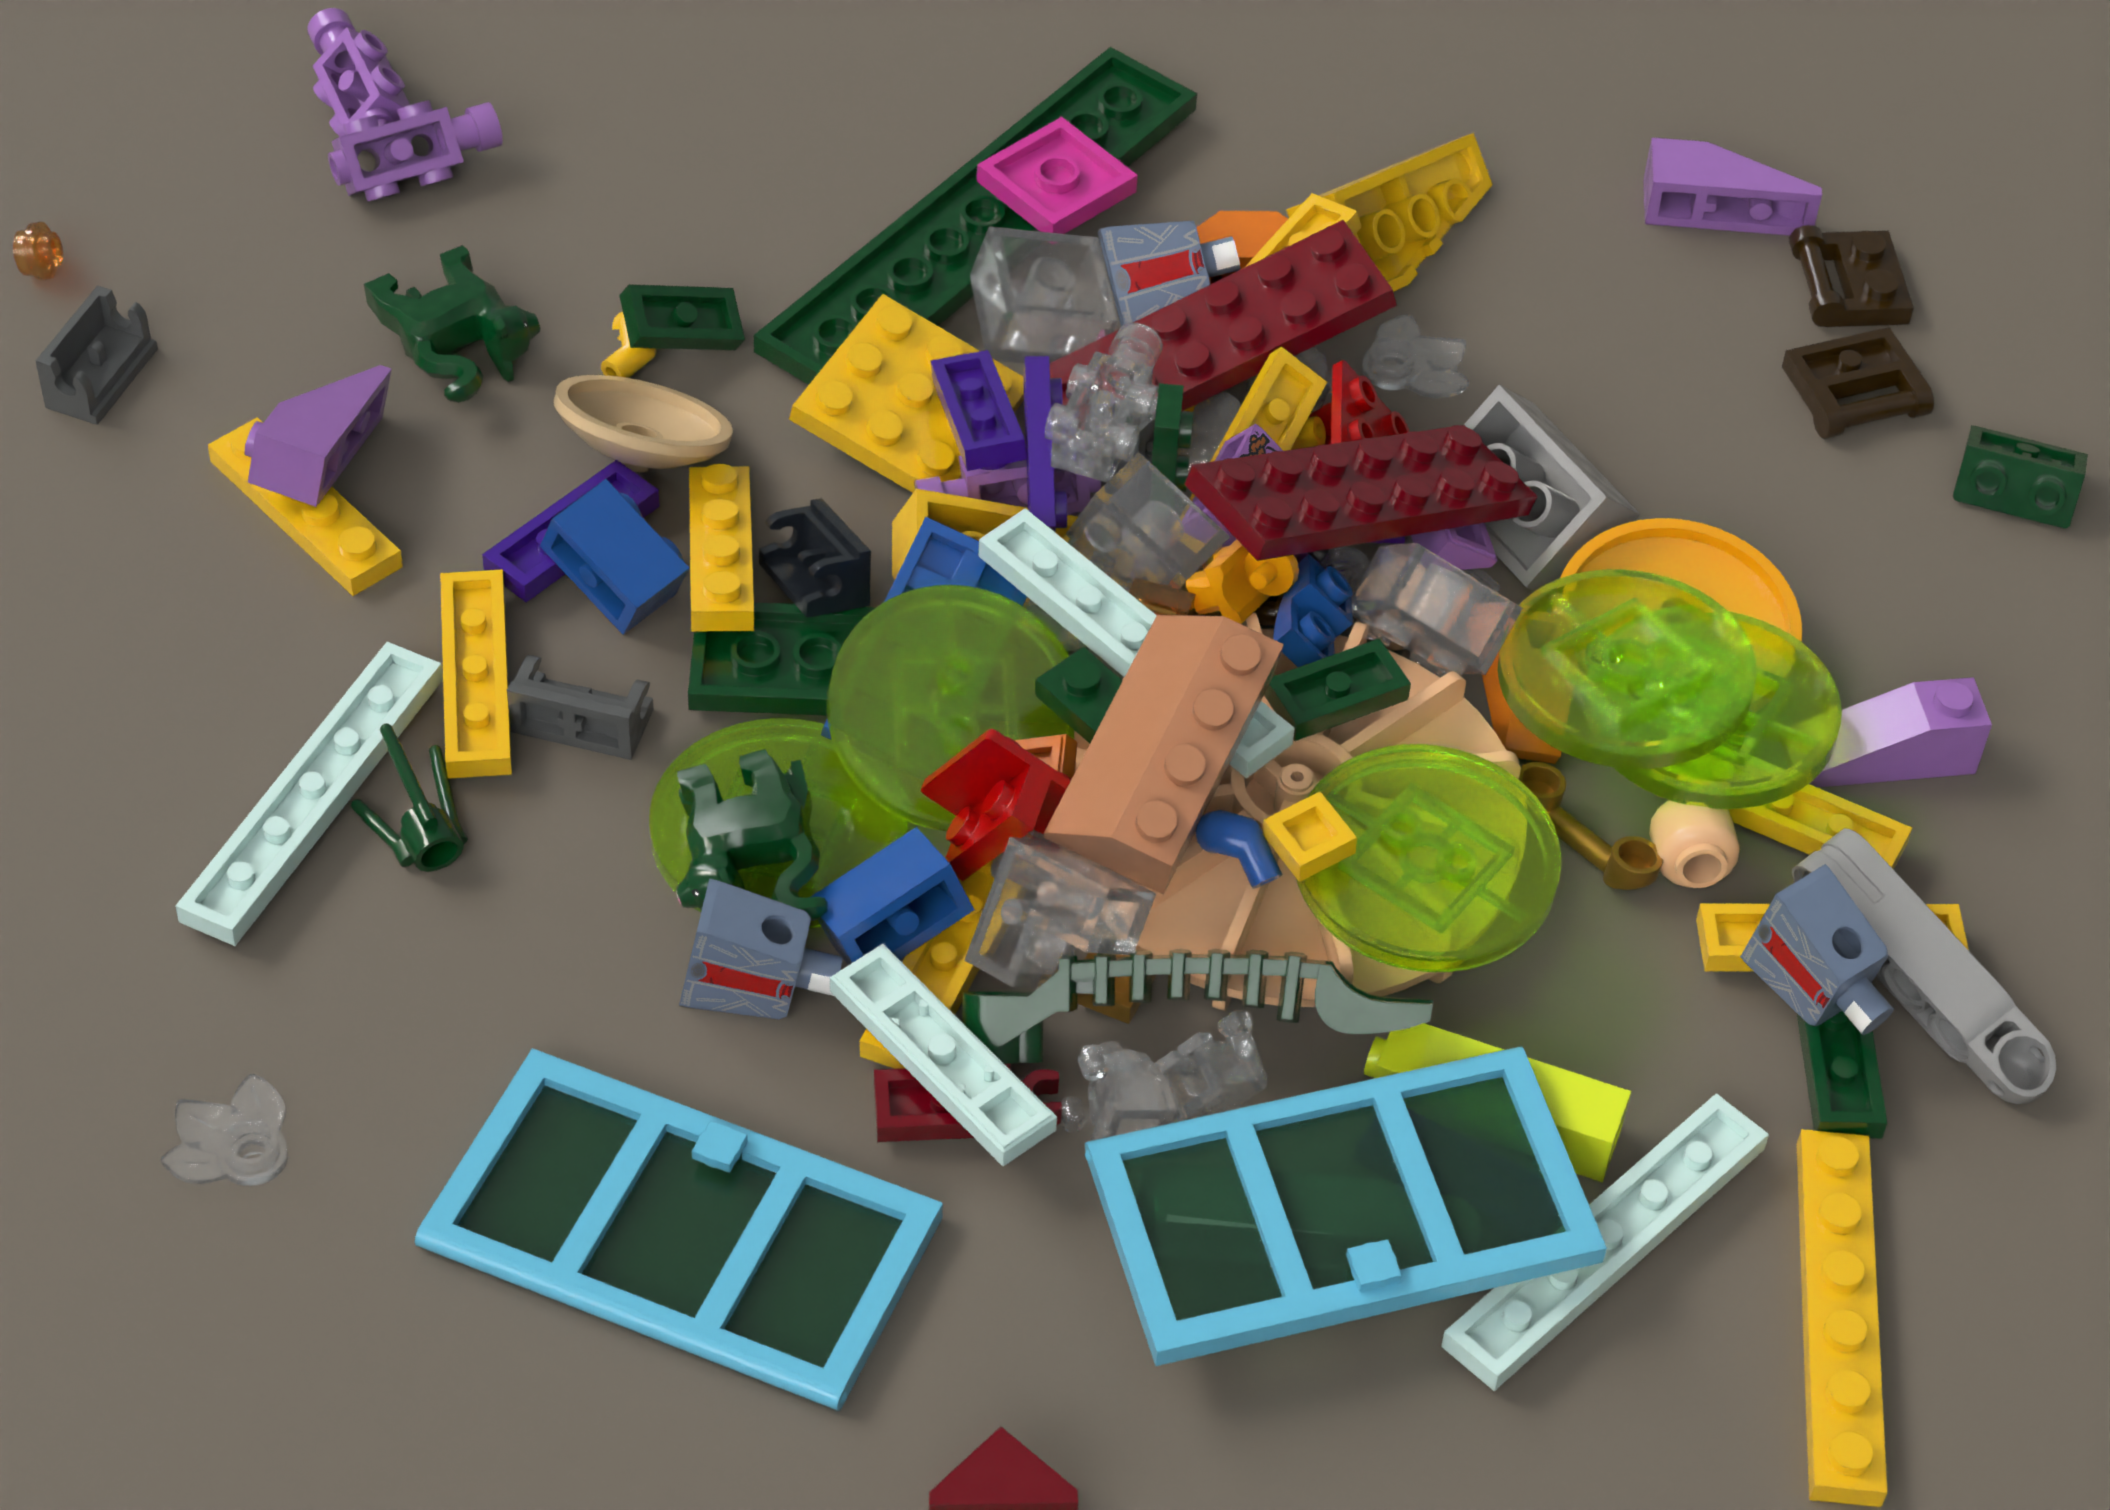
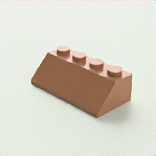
[1043,615,1284,895]

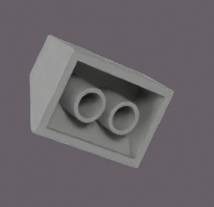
[1464,384,1640,590]

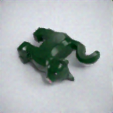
[364,245,541,403]
[676,749,828,922]

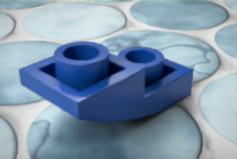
[1273,554,1353,667]

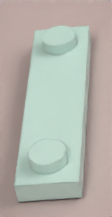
[830,944,1057,1166]

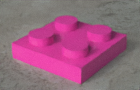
[977,117,1138,241]

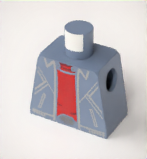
[1097,221,1240,328]
[1740,864,1894,1035]
[679,879,843,1019]

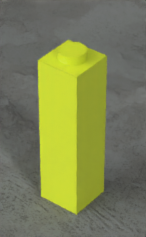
[1364,1023,1631,1183]

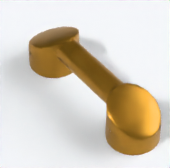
[1519,762,1663,890]

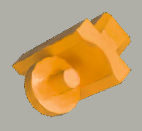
[1186,539,1299,624]

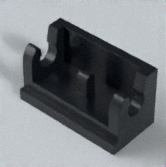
[759,498,871,618]

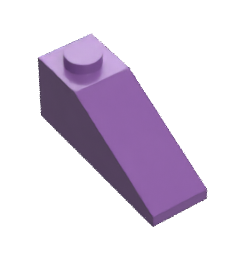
[1643,138,1822,235]
[244,365,392,507]
[1778,677,1992,787]

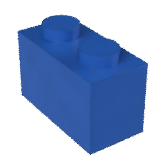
[540,479,690,635]
[811,827,974,965]

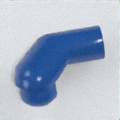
[1196,810,1282,889]

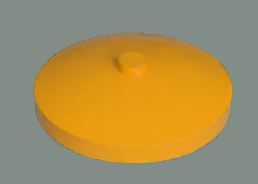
[1551,518,1802,733]

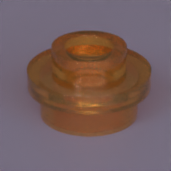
[13,221,63,280]

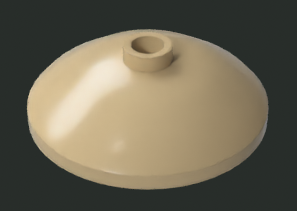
[553,375,733,472]

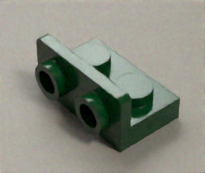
[1953,425,2088,528]

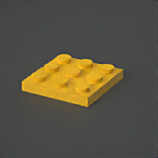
[789,294,1024,493]

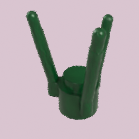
[351,723,468,872]

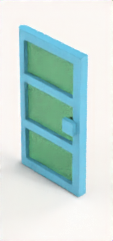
[1085,1046,1607,1366]
[415,1048,943,1411]

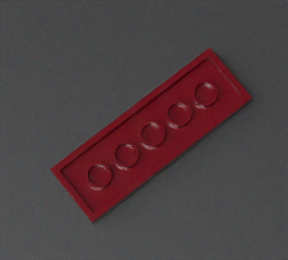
[1050,220,1397,449]
[1184,425,1538,561]

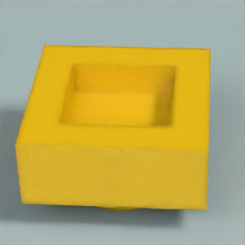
[1263,791,1357,882]

